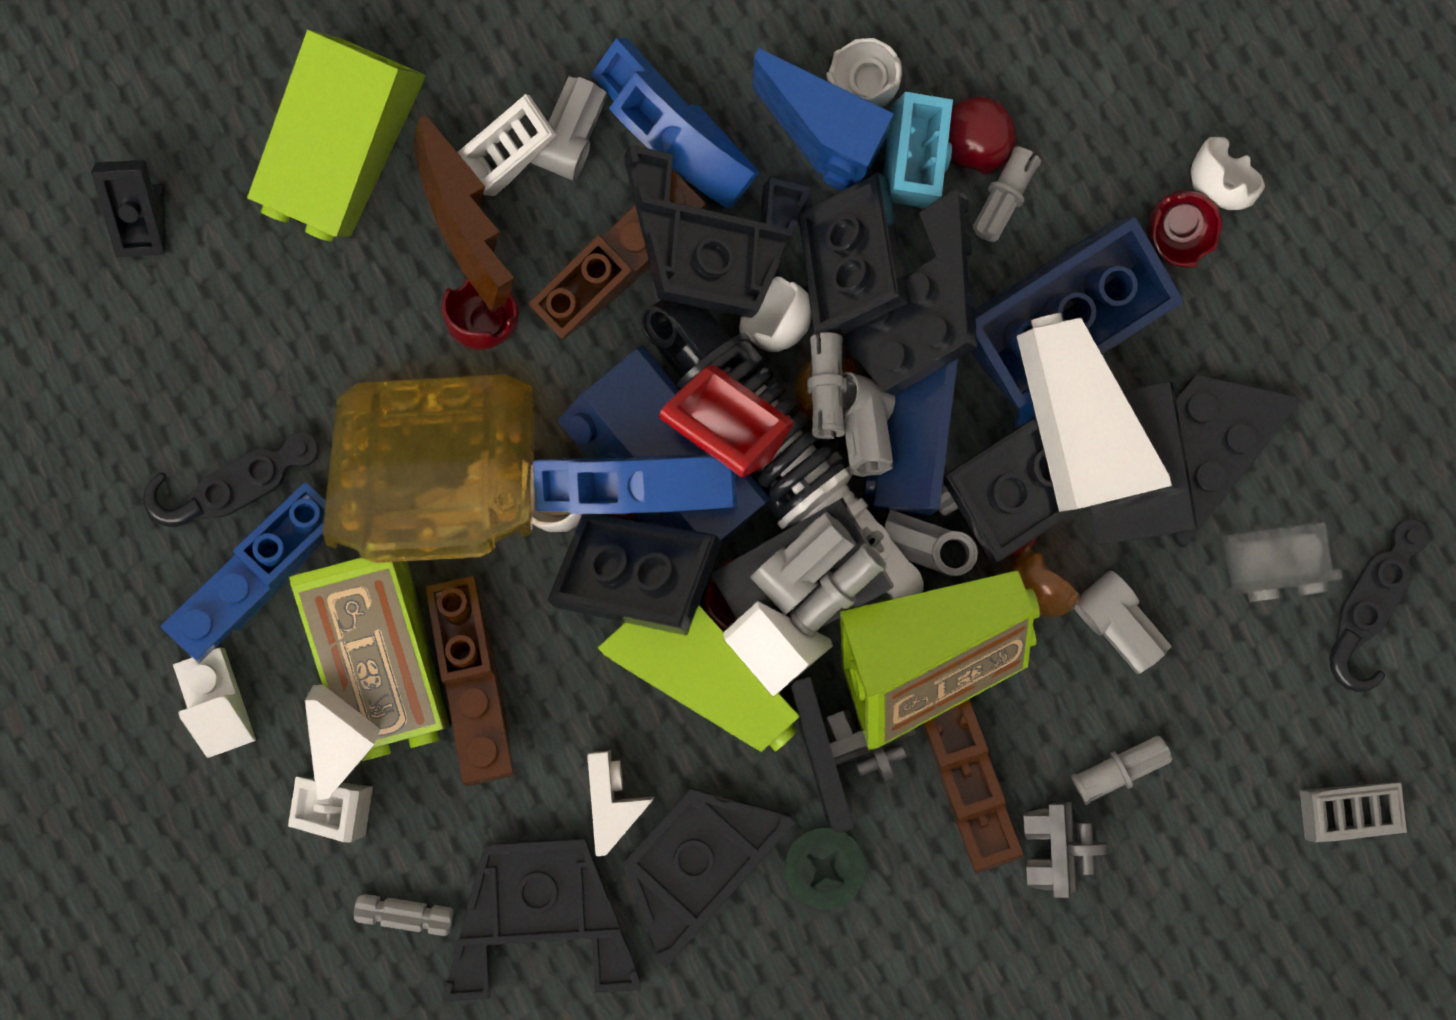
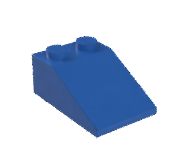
[753,48,894,191]

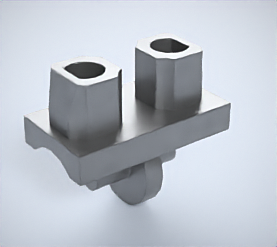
[825,710,916,782]
[1024,801,1108,898]

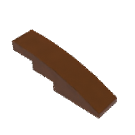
[413,115,514,312]
[922,699,1023,874]

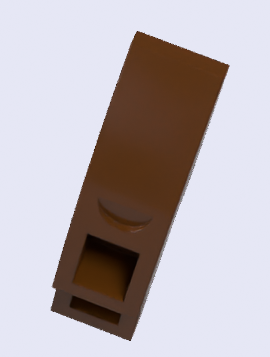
[528,169,708,340]
[425,576,515,787]

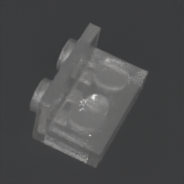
[1223,522,1343,602]

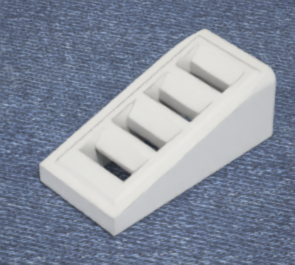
[457,94,556,196]

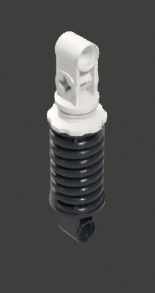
[641,300,924,606]

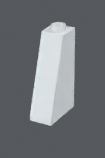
[1017,313,1172,512]

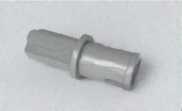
[973,147,1041,242]
[1071,736,1172,805]

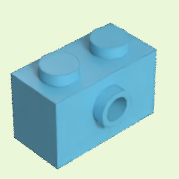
[883,92,953,208]

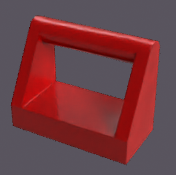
[658,364,795,478]

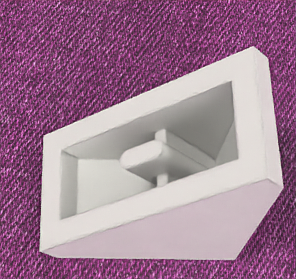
[723,601,833,696]
[305,685,380,800]
[288,777,373,842]

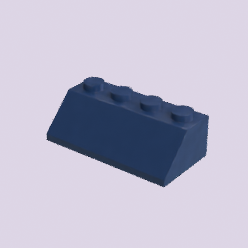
[971,216,1184,408]
[557,346,771,545]
[863,359,958,518]

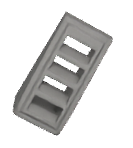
[1300,782,1407,843]

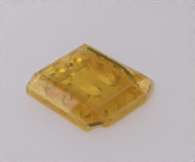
[322,374,535,563]

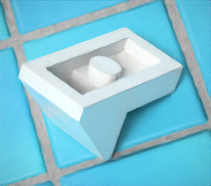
[173,648,256,758]
[587,750,654,856]

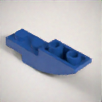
[591,38,760,209]
[533,455,737,514]
[160,482,341,664]

